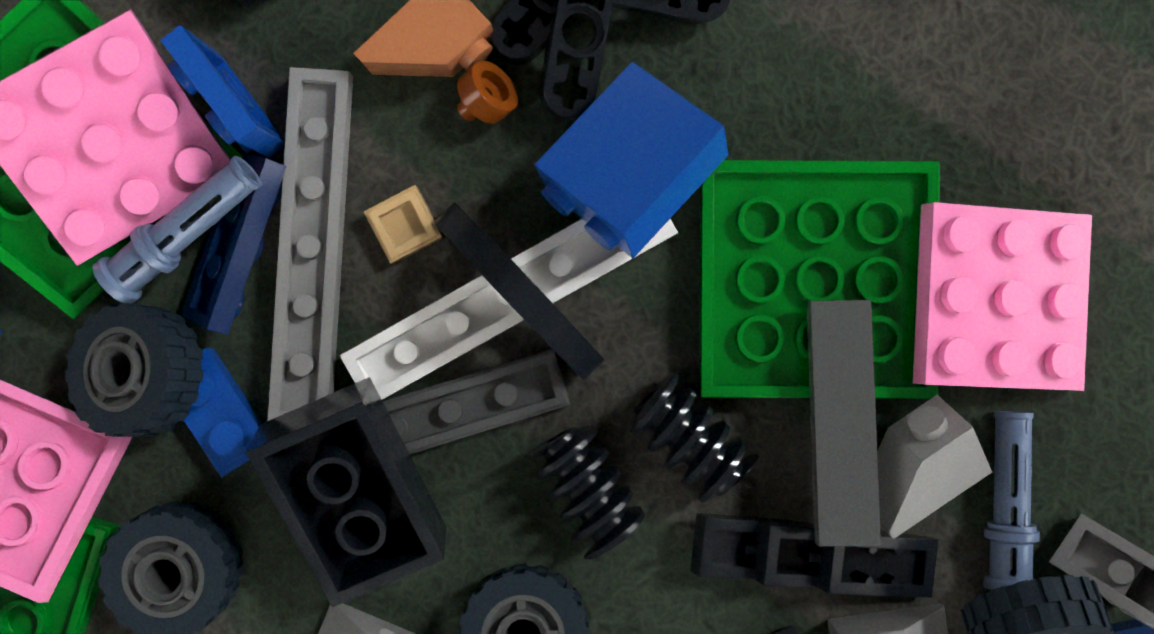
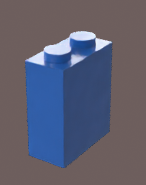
[535,62,728,259]

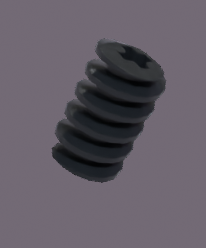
[630,371,760,503]
[525,425,645,560]

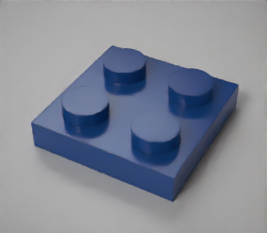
[160,25,285,160]

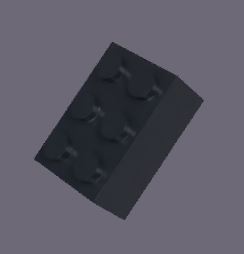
[246,377,447,607]

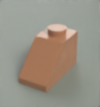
[353,0,493,77]

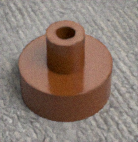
[457,60,518,124]

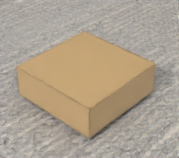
[364,185,444,264]

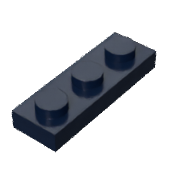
[181,150,286,335]

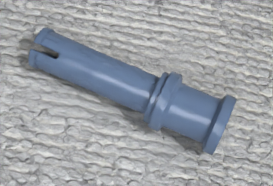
[92,155,262,304]
[983,411,1040,591]

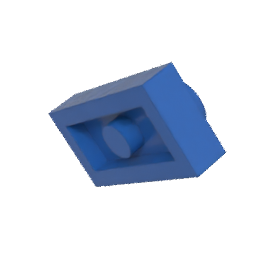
[184,347,262,478]

